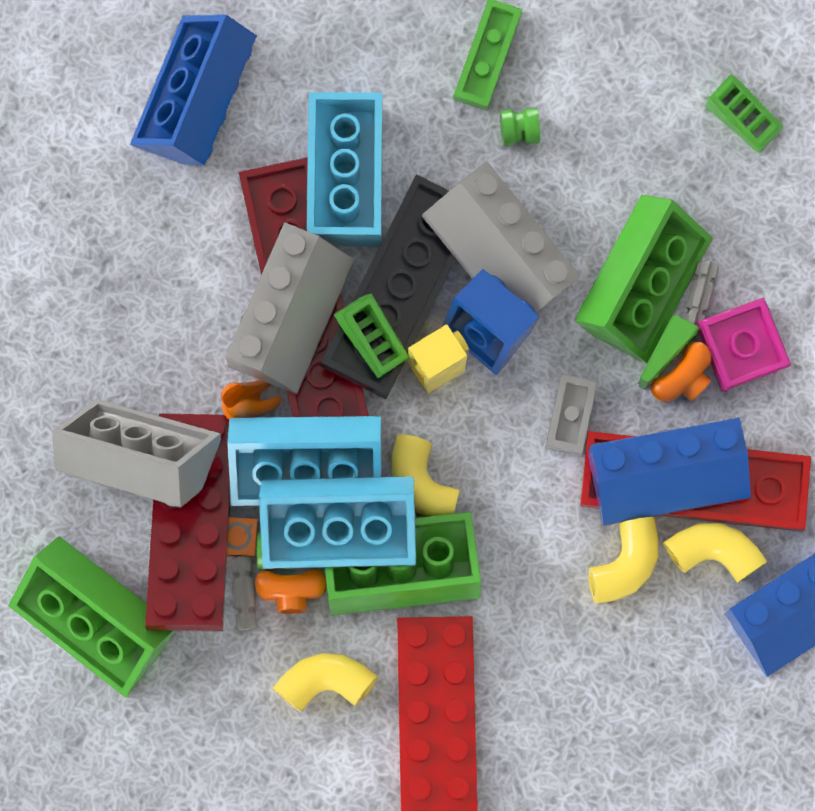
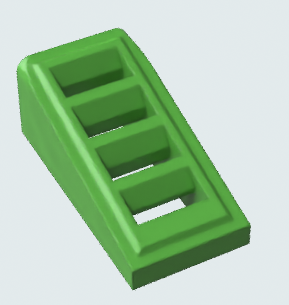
[705,74,784,153]
[334,294,410,378]
[638,315,699,390]

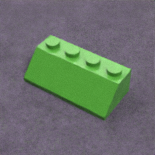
[574,194,713,363]
[325,512,481,616]
[8,536,175,698]

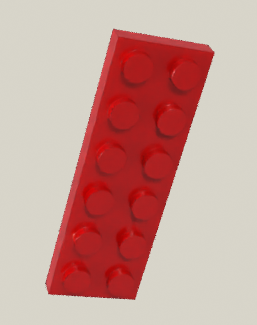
[580,431,811,532]
[397,616,478,811]

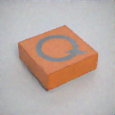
[227,517,258,558]

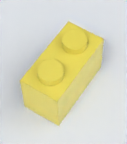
[408,324,469,394]

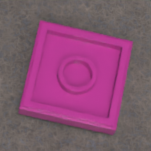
[695,297,792,392]

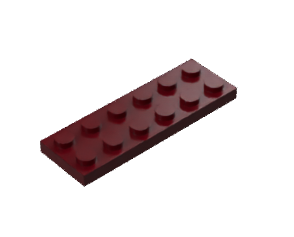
[145,413,230,632]

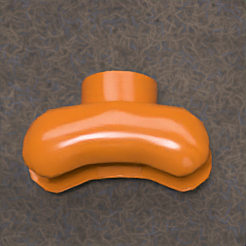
[651,342,711,402]
[221,380,281,420]
[254,568,327,614]

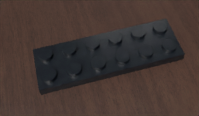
[319,174,456,400]

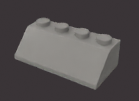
[422,162,580,313]
[226,222,354,395]
[52,399,221,507]

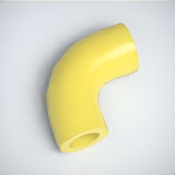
[390,434,460,517]
[588,517,658,604]
[663,523,768,583]
[272,653,379,712]

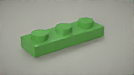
[453,0,523,111]

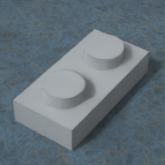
[545,374,597,456]

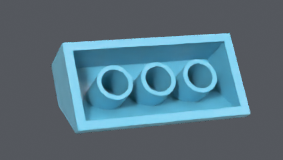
[307,92,383,246]
[227,416,382,506]
[259,477,416,569]

